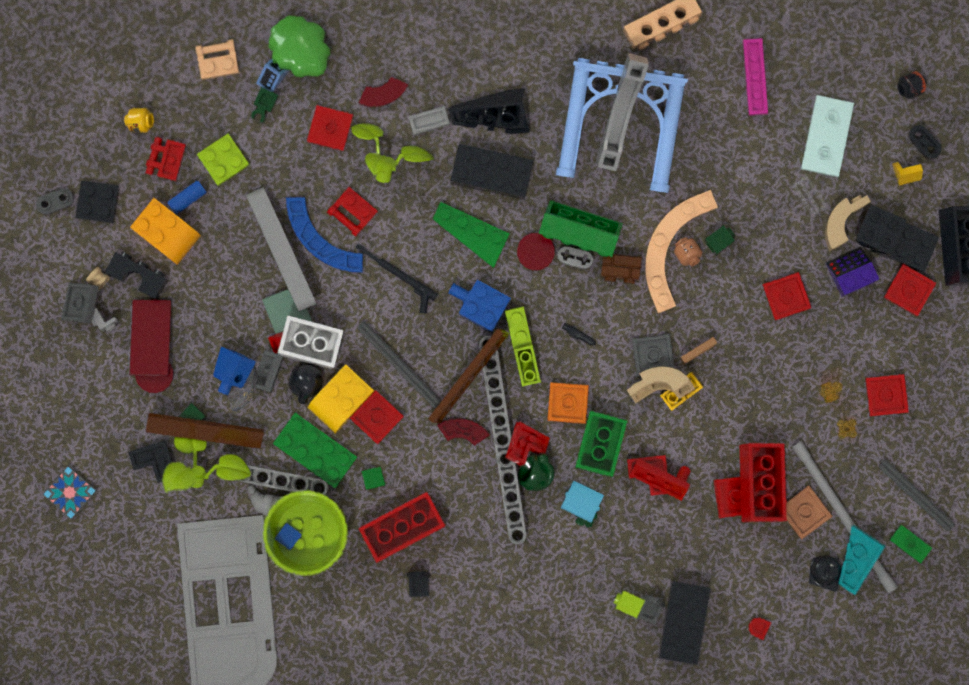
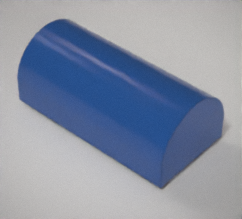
[167,181,207,215]

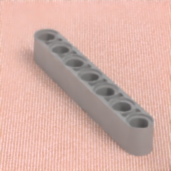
[246,187,316,311]

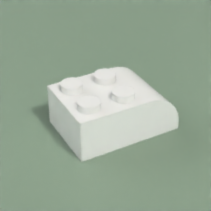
[278,316,343,369]

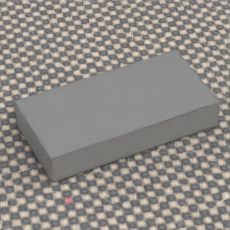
[408,106,450,135]

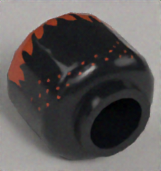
[897,71,927,99]

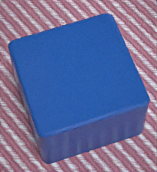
[275,523,302,550]

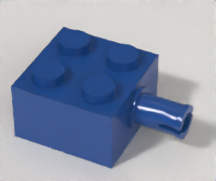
[448,280,511,333]

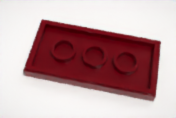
[129,300,172,376]

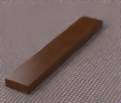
[428,329,509,423]
[145,413,264,449]

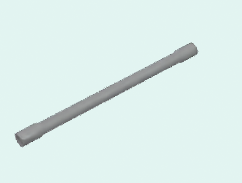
[792,441,898,593]

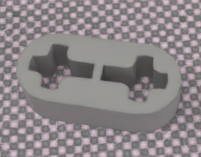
[558,247,593,269]

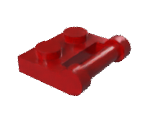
[327,187,378,237]

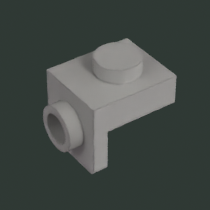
[91,307,119,332]

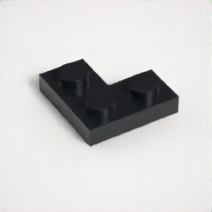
[128,441,172,483]

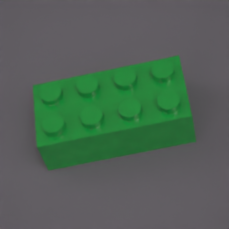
[539,200,623,257]

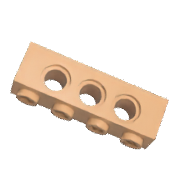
[623,0,702,50]

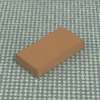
[680,337,717,364]

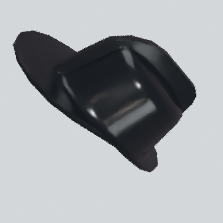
[809,556,841,592]

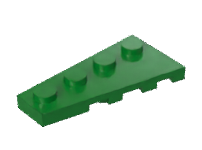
[433,202,510,269]

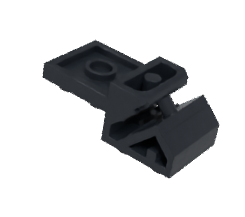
[855,205,939,273]

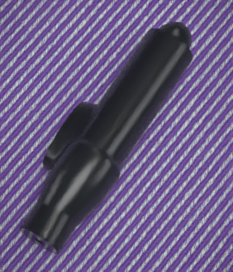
[562,323,596,346]

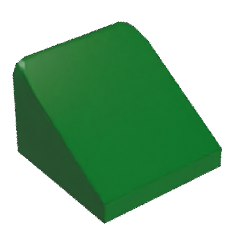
[361,467,385,490]

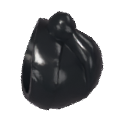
[288,364,323,404]

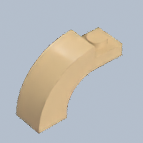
[825,195,871,251]
[627,367,695,403]

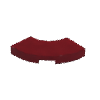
[358,77,409,107]
[437,418,490,446]

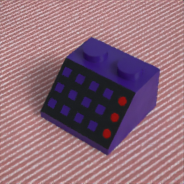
[826,247,879,297]

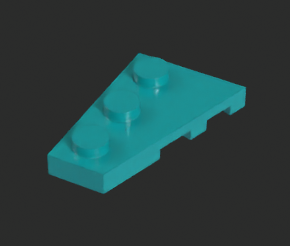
[839,525,886,595]

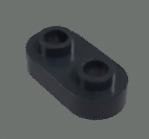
[908,125,941,160]

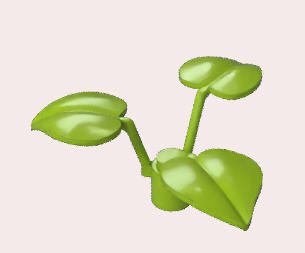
[351,123,434,183]
[163,437,251,492]

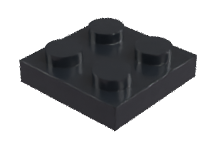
[75,180,119,224]

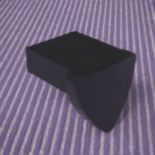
[407,571,430,597]

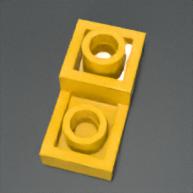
[660,372,703,411]

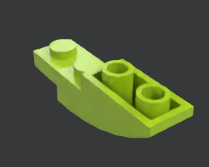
[505,306,541,387]

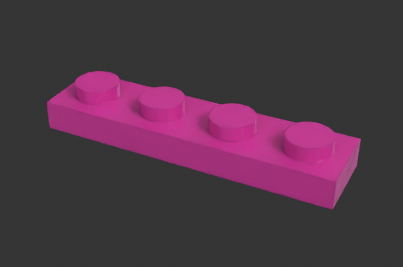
[743,38,768,116]

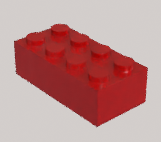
[739,443,787,522]
[358,492,446,563]

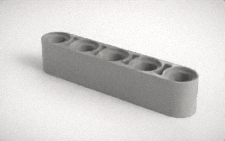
[238,465,329,496]

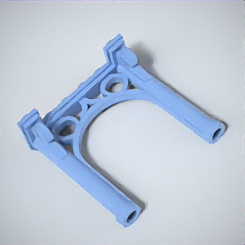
[556,58,688,193]

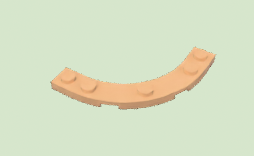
[645,190,718,314]

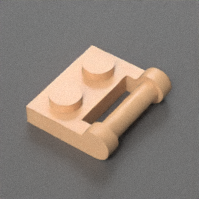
[196,39,239,80]

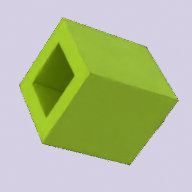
[613,591,645,618]

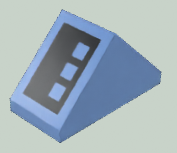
[256,59,289,92]

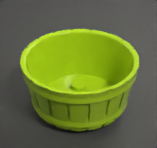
[263,491,347,575]

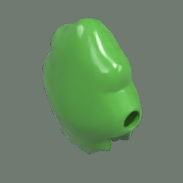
[268,15,330,78]

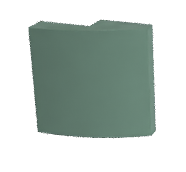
[262,289,312,334]

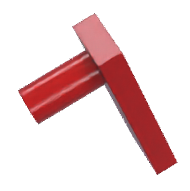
[630,459,691,501]

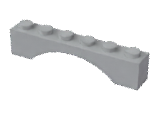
[596,53,649,171]

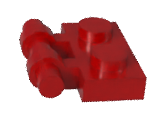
[145,137,186,182]

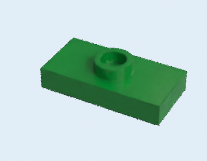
[889,525,932,564]

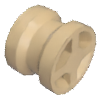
[86,267,110,291]

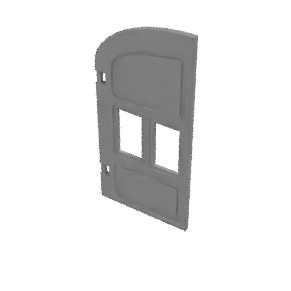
[177,515,277,685]

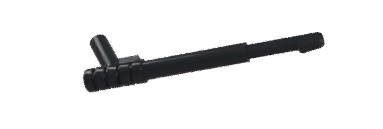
[356,244,438,314]

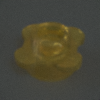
[837,419,857,439]

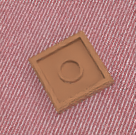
[786,486,833,540]

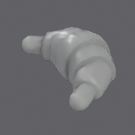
[247,485,292,516]

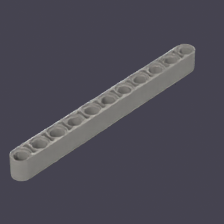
[479,336,526,544]

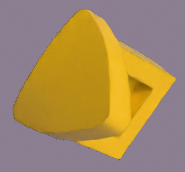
[892,162,923,186]

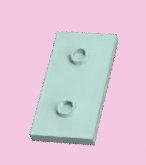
[801,95,854,177]

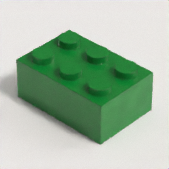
[575,411,627,478]

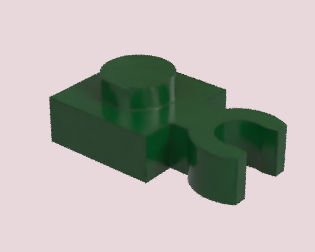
[251,87,279,123]

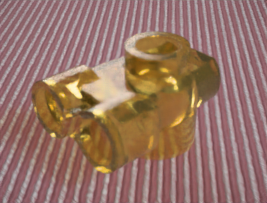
[819,381,843,404]

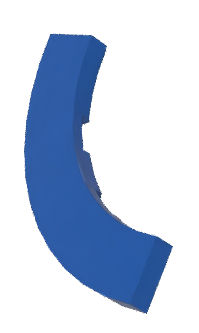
[286,197,363,273]

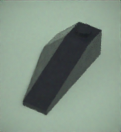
[448,88,530,134]

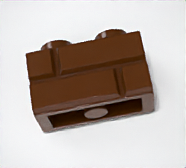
[601,254,642,284]

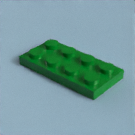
[273,413,358,488]

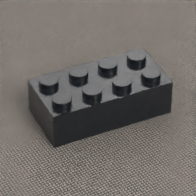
[450,144,533,200]
[658,581,711,665]

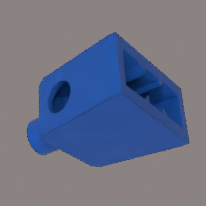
[213,346,256,395]

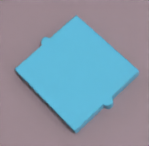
[561,481,604,522]

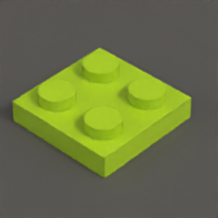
[197,134,250,186]

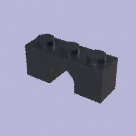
[105,251,168,300]

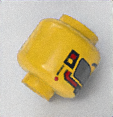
[124,108,154,133]

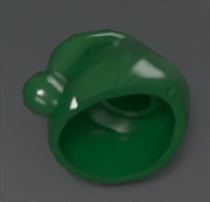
[518,453,555,491]

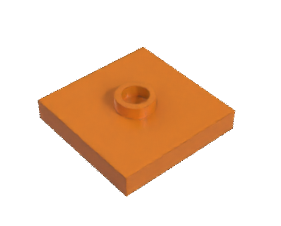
[547,382,589,424]

